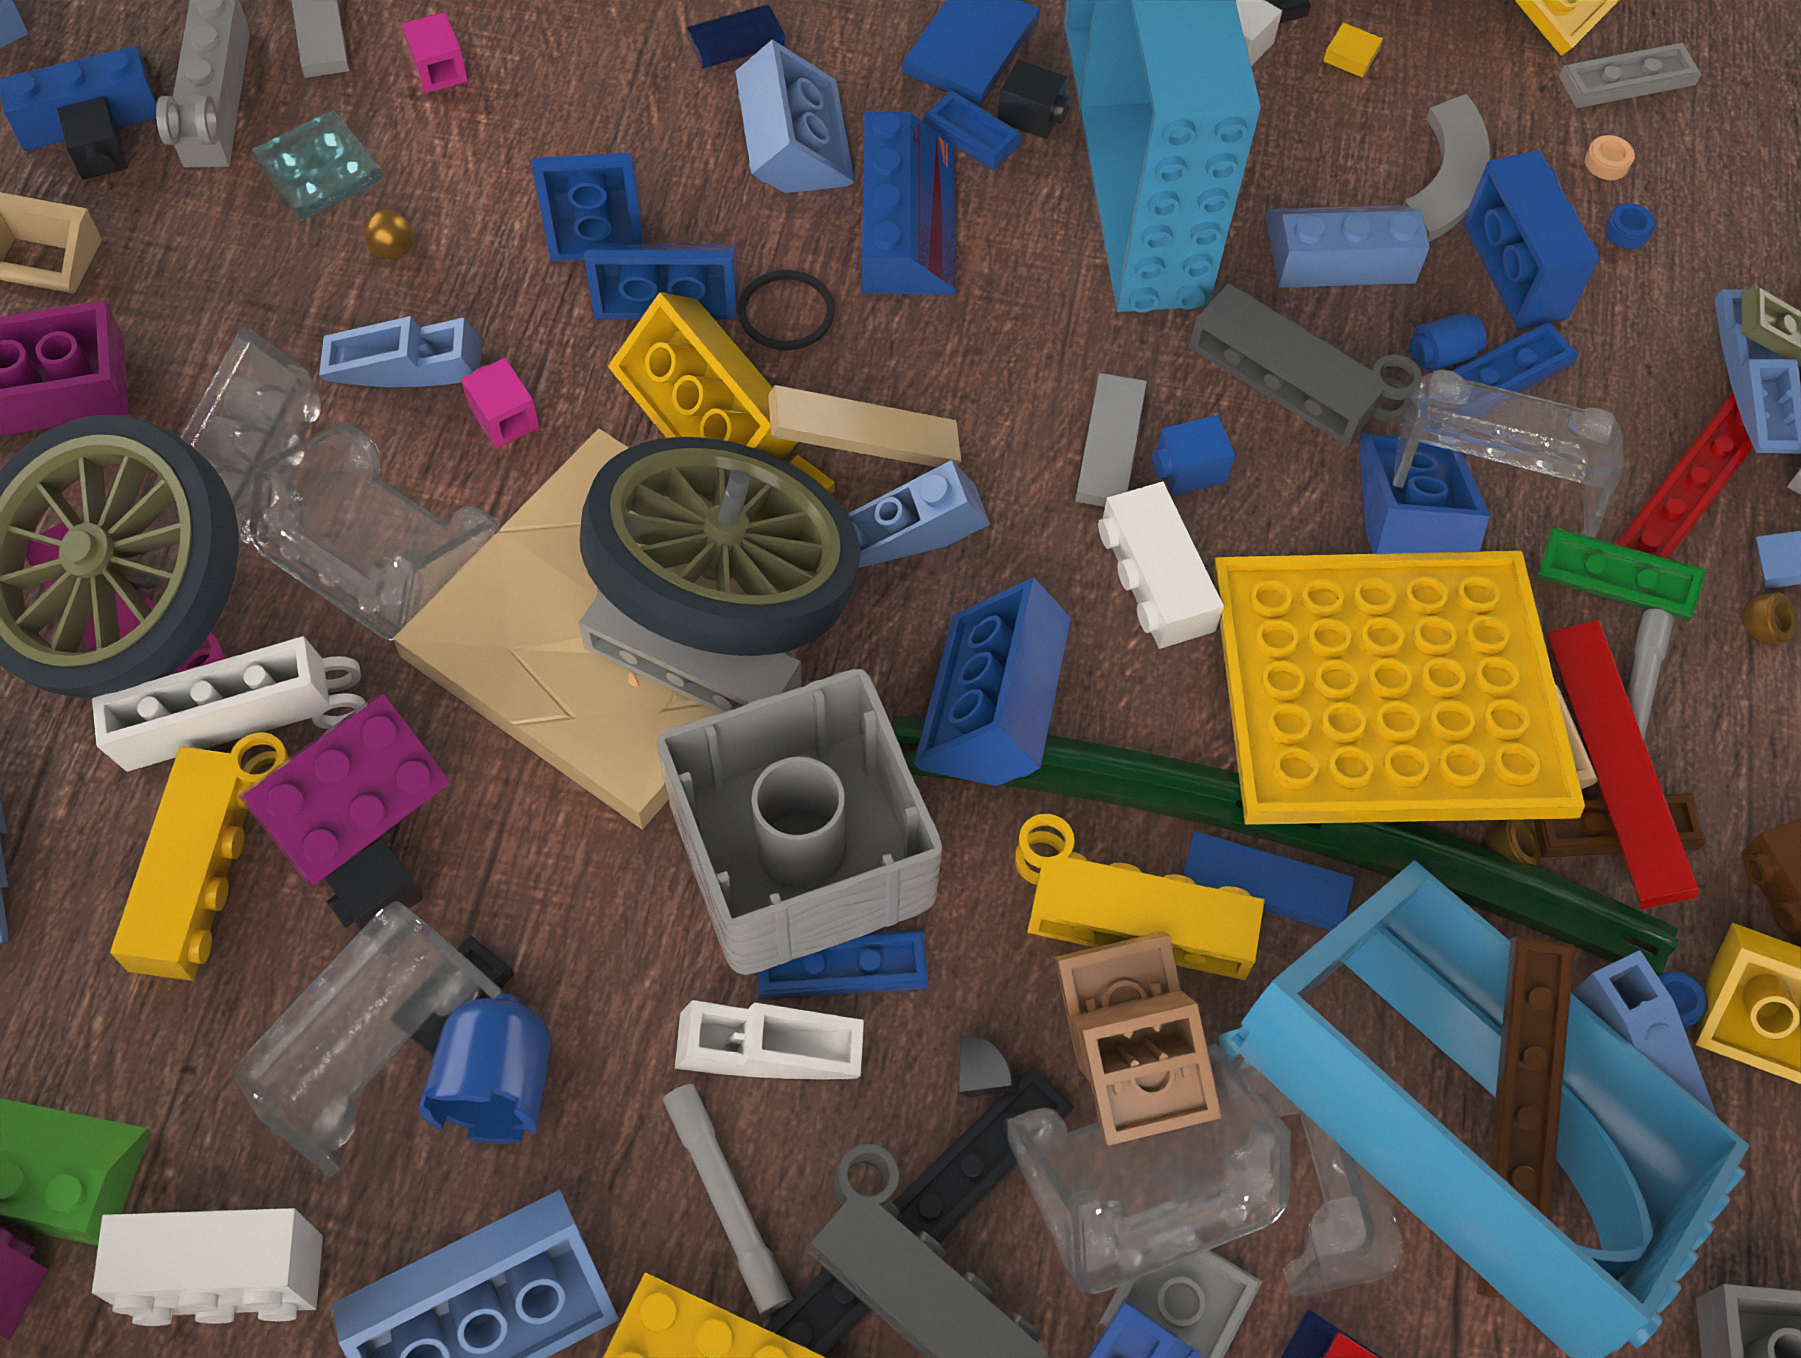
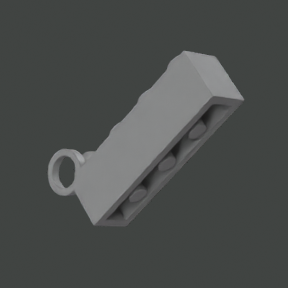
[156,0,250,167]
[579,588,802,713]

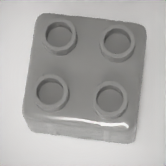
[657,669,942,975]

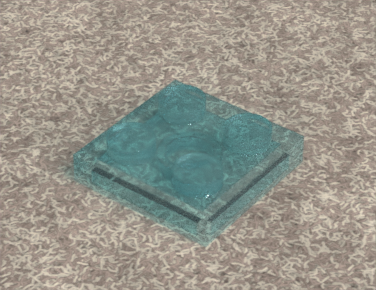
[252,110,383,221]

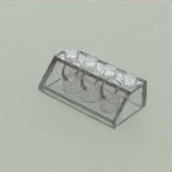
[151,327,321,558]

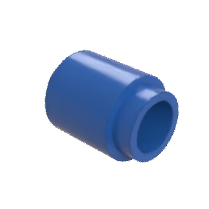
[1409,313,1486,372]

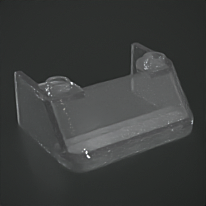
[1392,370,1624,538]
[233,901,502,1178]

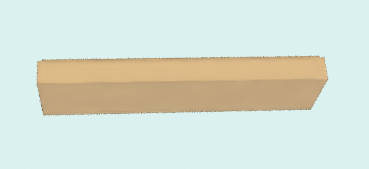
[768,385,961,467]

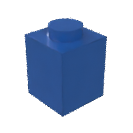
[1152,415,1235,496]

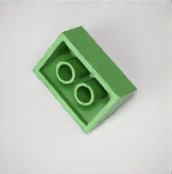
[0,1098,152,1246]

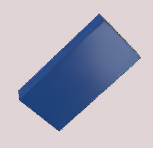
[923,90,1022,171]

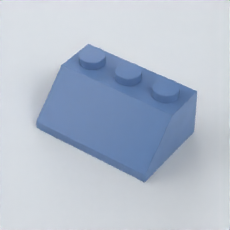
[735,39,855,193]
[1265,205,1430,288]

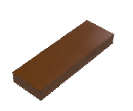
[1533,793,1706,858]

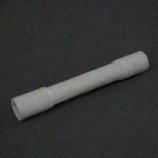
[1626,609,1674,740]
[663,1084,793,1316]

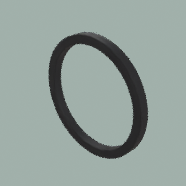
[739,270,834,351]

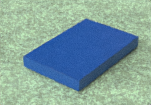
[902,0,1040,105]

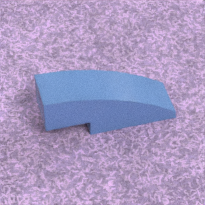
[319,316,483,387]

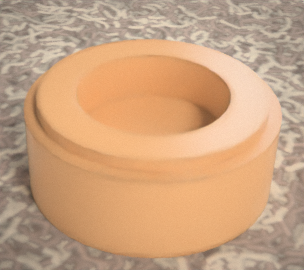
[1585,135,1635,180]

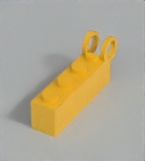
[110,732,289,981]
[1015,814,1265,980]

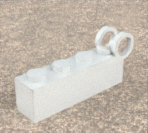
[92,636,366,772]

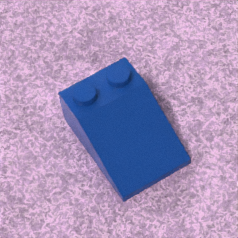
[532,153,644,262]
[1359,433,1490,554]

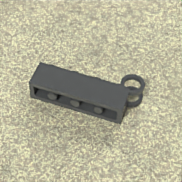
[1189,282,1422,447]
[806,1144,1048,1358]

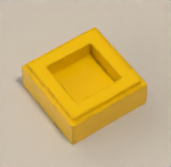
[1323,22,1383,78]

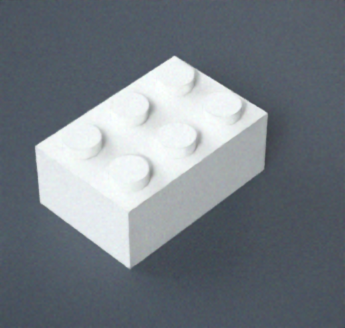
[92,1208,323,1326]

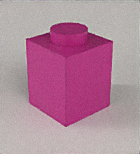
[402,12,468,94]
[461,358,539,449]

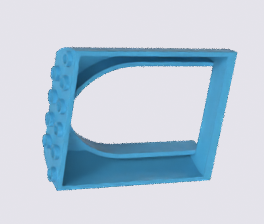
[1229,860,1750,1358]

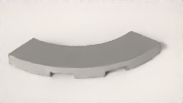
[1403,94,1490,242]

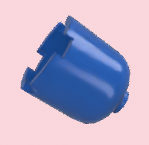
[418,993,552,1144]

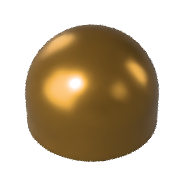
[364,209,414,259]
[1742,592,1796,644]
[1484,820,1541,867]

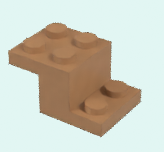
[1054,931,1221,1146]

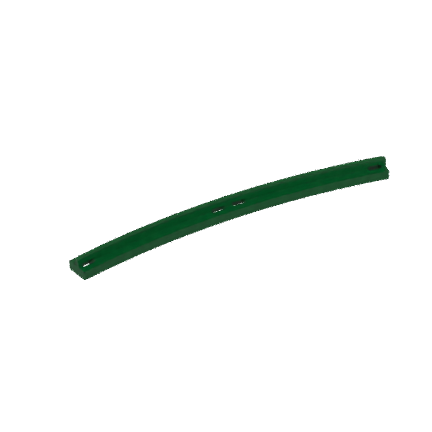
[891,715,1679,977]

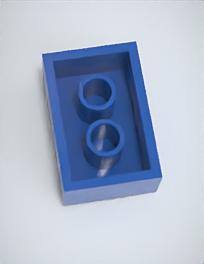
[1462,150,1600,330]

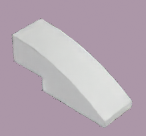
[675,1000,864,1079]

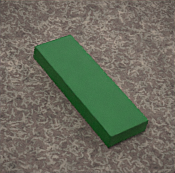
[1536,527,1706,621]

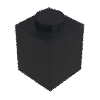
[998,60,1071,139]
[57,97,128,180]
[325,838,423,939]

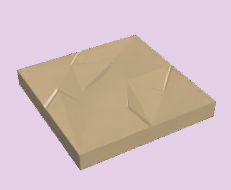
[393,428,814,830]

